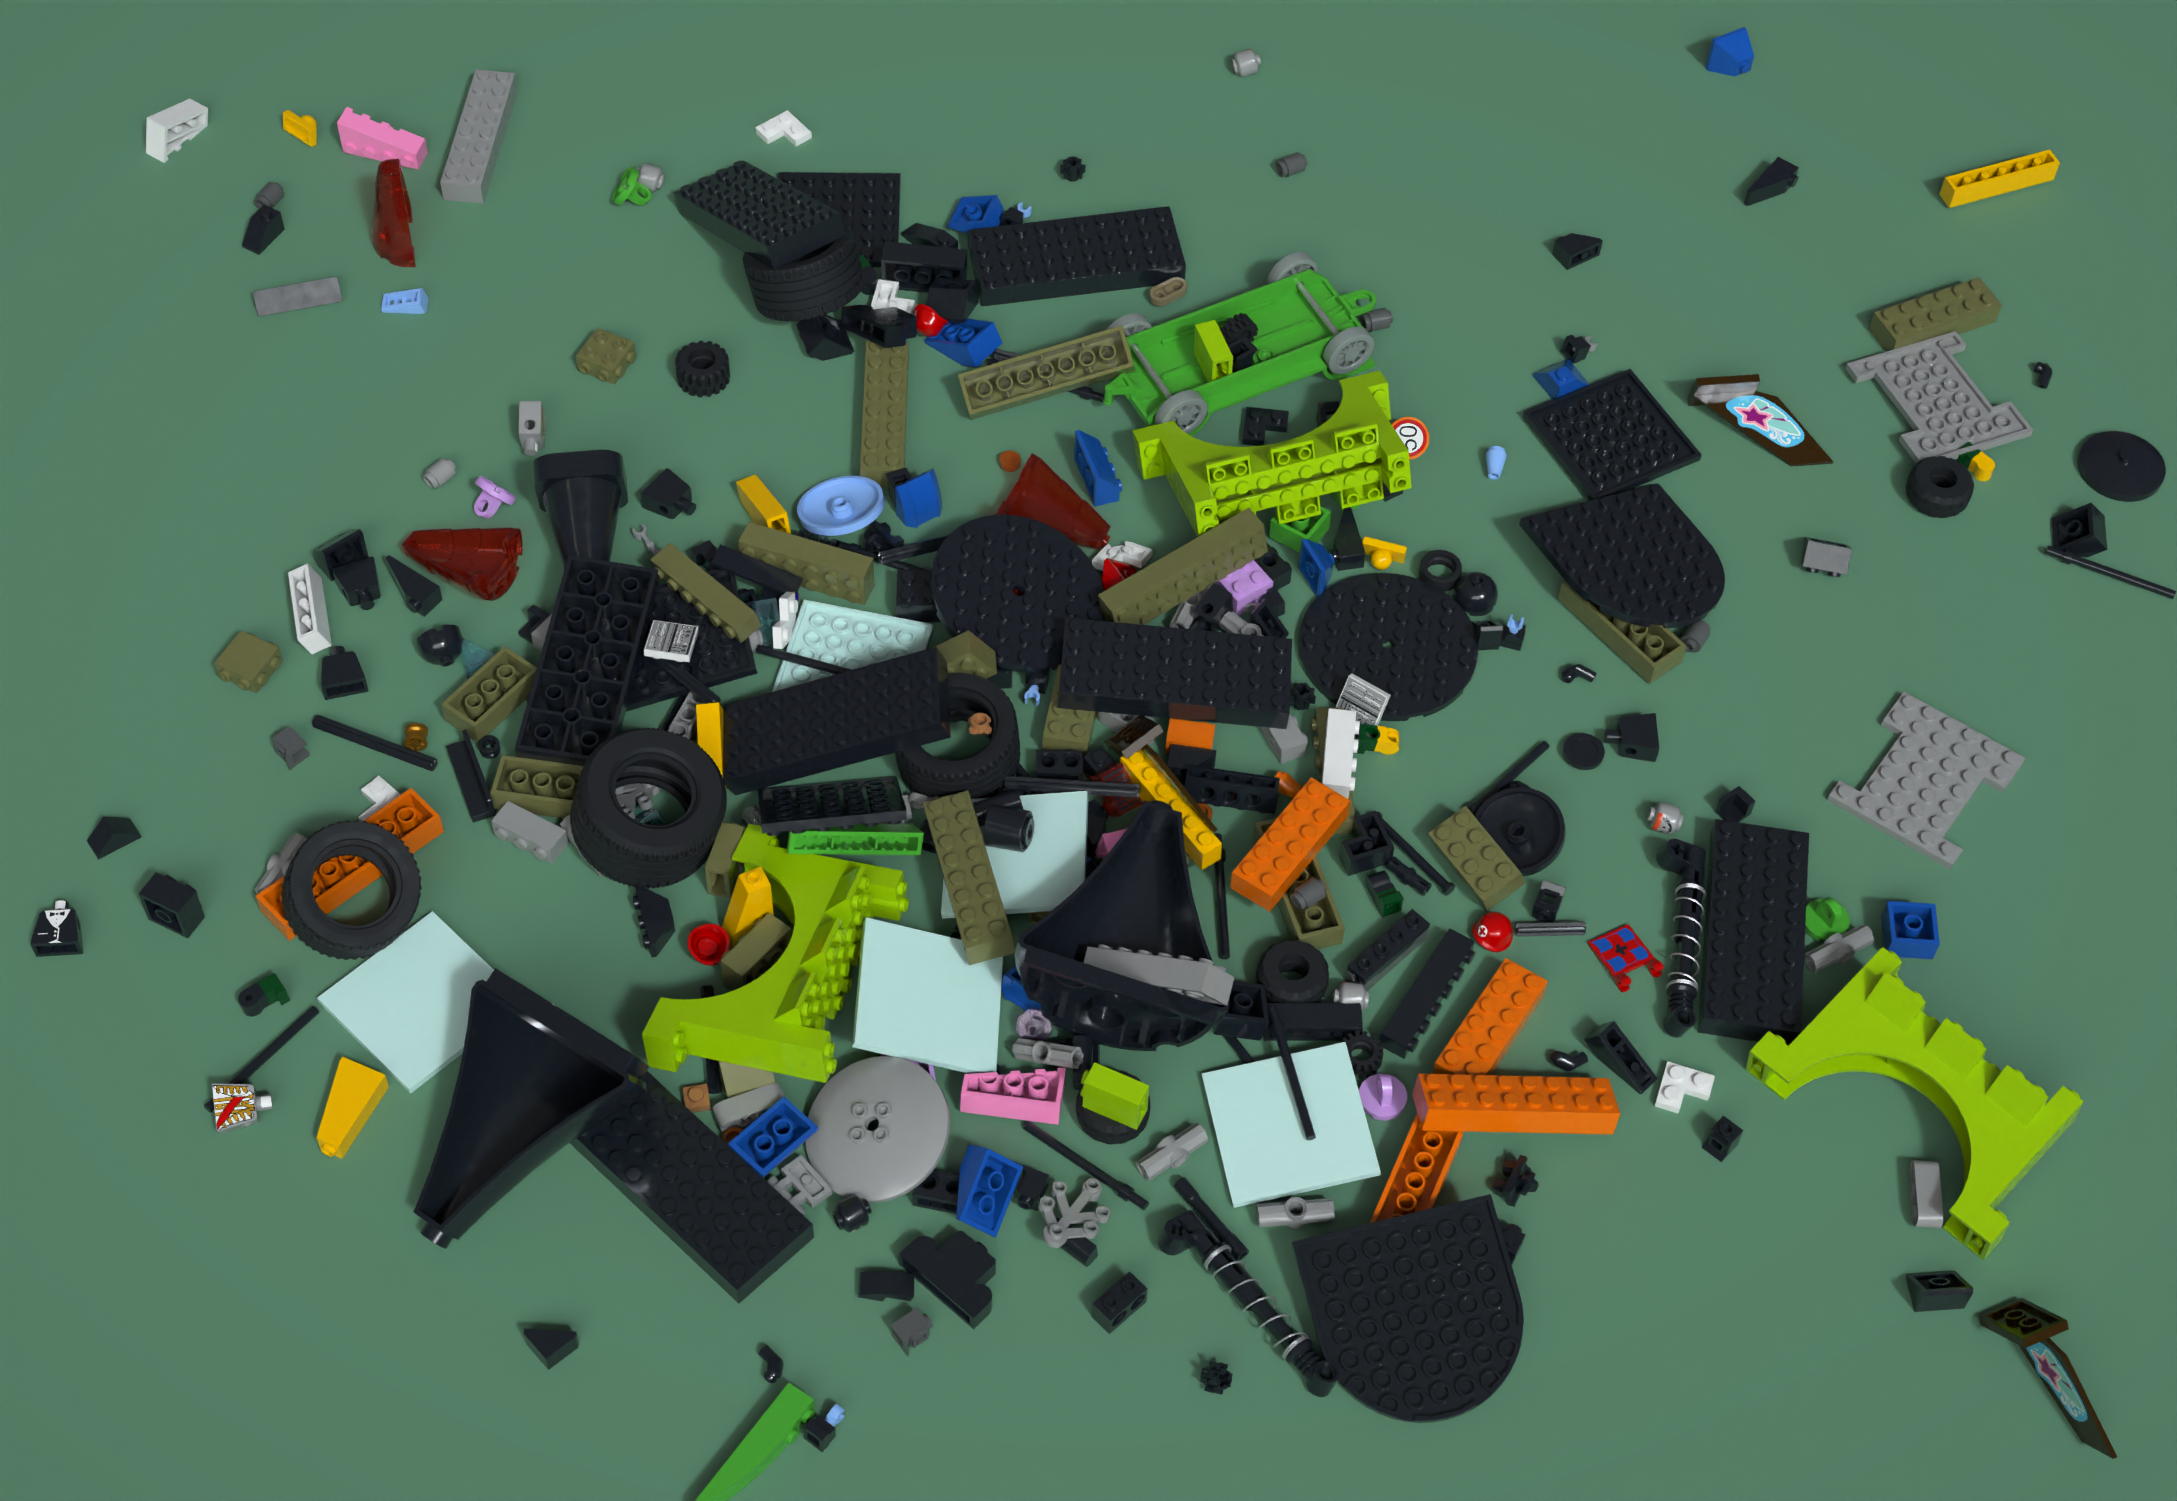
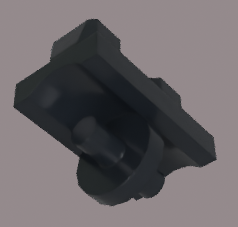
[864,520,904,551]
[1493,1155,1539,1207]

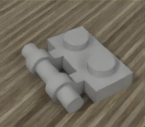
[767,1155,832,1215]

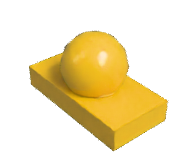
[283,110,317,147]
[1362,537,1407,570]

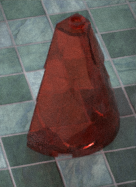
[372,159,416,267]
[995,453,1111,550]
[402,527,523,601]

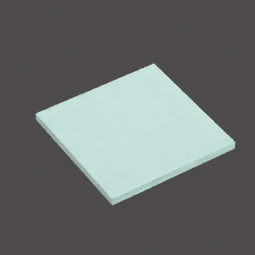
[772,600,934,692]
[941,791,1088,919]
[317,911,494,1094]
[852,917,1003,1074]
[1202,1042,1381,1208]

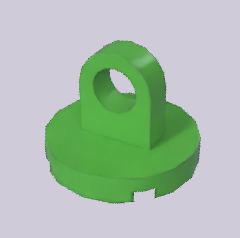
[611,167,652,206]
[1805,897,1850,942]

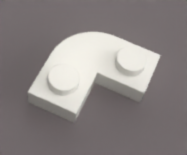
[1092,541,1152,571]
[772,592,798,649]

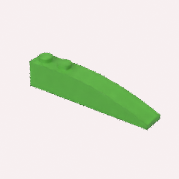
[787,824,924,855]
[695,1383,816,1501]

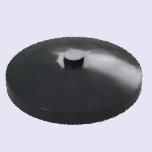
[2077,431,2166,502]
[1475,787,1566,877]

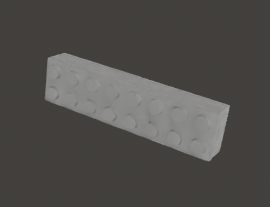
[440,69,518,204]

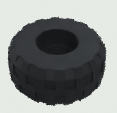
[1906,456,1974,518]
[1256,940,1329,1003]
[1076,1069,1151,1145]

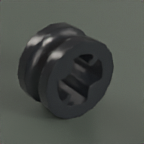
[478,735,501,759]

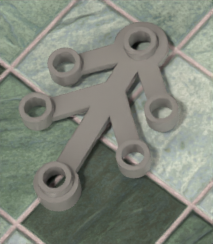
[615,783,661,819]
[1038,1178,1111,1248]

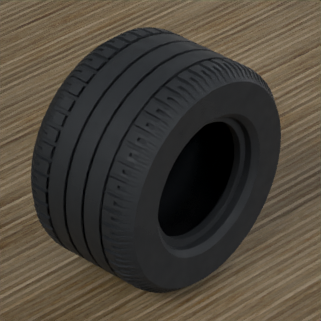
[570,728,727,889]

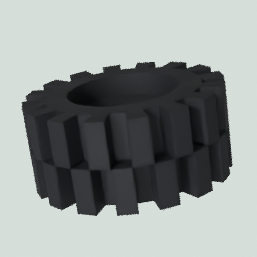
[1220,313,1258,345]
[1342,1031,1384,1079]

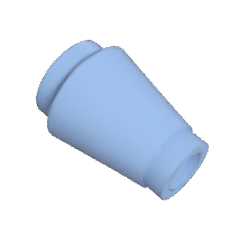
[1485,446,1507,480]

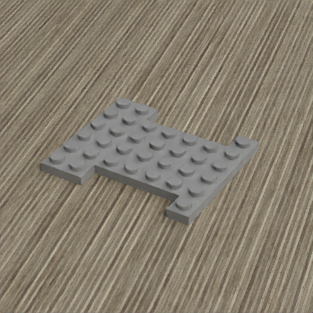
[1845,331,2033,463]
[1827,692,2025,870]

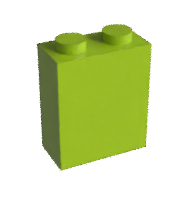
[1194,320,1233,382]
[1080,1062,1149,1130]

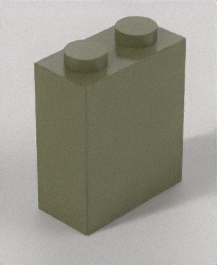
[705,822,745,899]

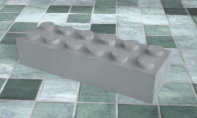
[1083,944,1234,1006]

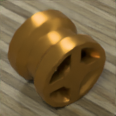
[404,723,428,751]

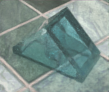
[752,597,779,646]
[461,638,495,679]

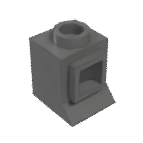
[273,726,310,770]
[891,1308,933,1356]

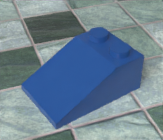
[924,319,1003,367]
[956,1144,1023,1238]

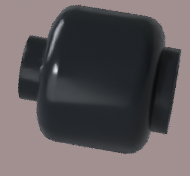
[832,1195,872,1233]

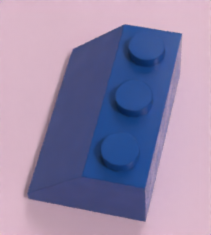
[1074,430,1122,507]
[728,1097,819,1177]

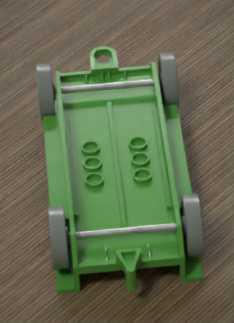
[1103,252,1376,436]

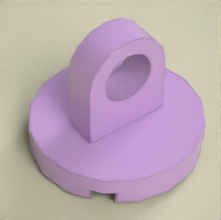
[474,476,516,519]
[1359,1074,1407,1121]

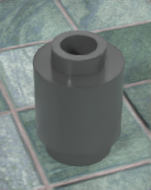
[1276,152,1307,177]
[254,182,284,209]
[1360,307,1393,332]
[1680,620,1710,653]
[1290,877,1327,911]

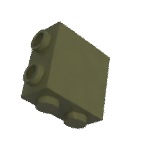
[576,328,637,385]
[214,631,283,693]

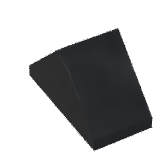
[1249,599,1289,638]
[1472,620,1503,651]
[87,817,142,860]
[524,1329,579,1370]

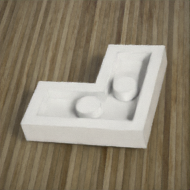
[755,110,812,147]
[871,279,915,314]
[358,776,401,822]
[1655,1061,1715,1114]

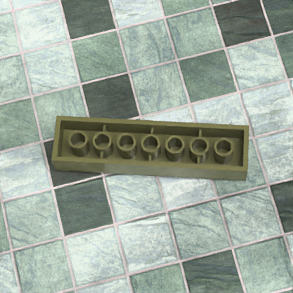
[958,325,1135,420]
[860,340,909,488]
[1098,508,1268,625]
[923,790,1015,965]

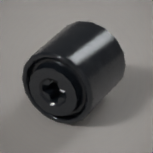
[984,805,1034,852]

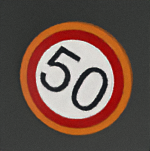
[1392,417,1429,460]

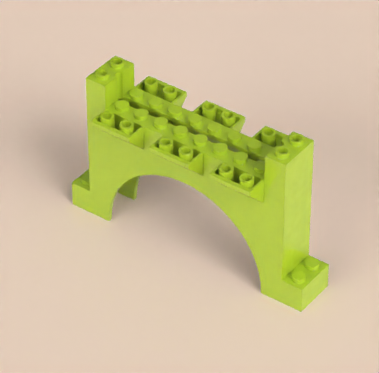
[1132,370,1412,537]
[642,824,909,1083]
[1746,947,2084,1260]

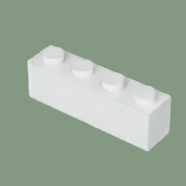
[288,563,332,654]
[1322,708,1360,799]

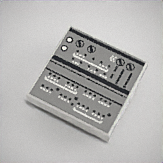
[644,620,698,662]
[1335,674,1391,726]

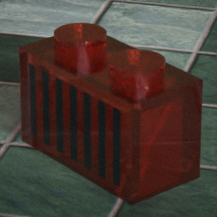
[1091,762,1143,818]

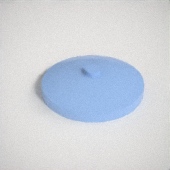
[797,476,885,536]

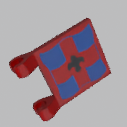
[1588,924,1664,992]

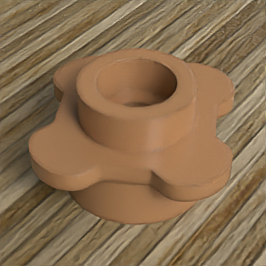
[968,713,992,735]

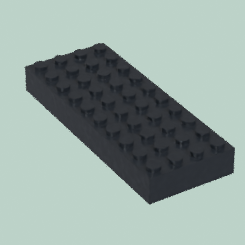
[674,161,846,269]
[968,206,1186,307]
[515,555,659,766]
[1057,618,1292,729]
[723,647,951,795]
[1698,819,1809,1046]
[570,1071,814,1304]

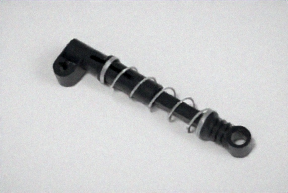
[1656,839,1706,1038]
[1158,1210,1339,1397]

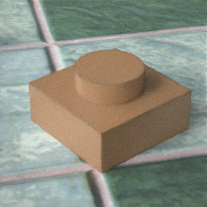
[682,1084,711,1113]

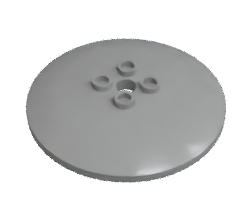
[805,1056,950,1203]

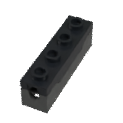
[1345,909,1430,990]

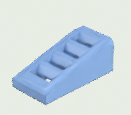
[381,288,429,314]

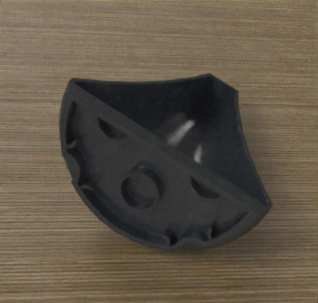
[1015,800,1230,1051]
[413,968,650,1249]

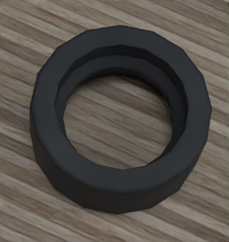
[1419,550,1462,592]

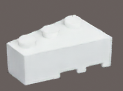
[146,99,208,163]

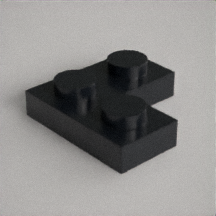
[1242,407,1289,446]

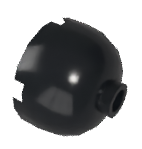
[1453,572,1498,616]
[417,625,464,667]

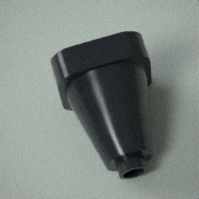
[533,450,628,570]

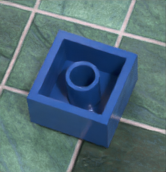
[1881,901,1940,959]

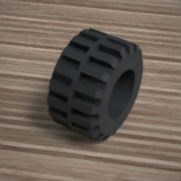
[675,341,730,397]

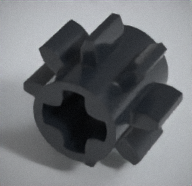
[1060,156,1085,182]
[1290,682,1316,711]
[1200,1361,1233,1395]

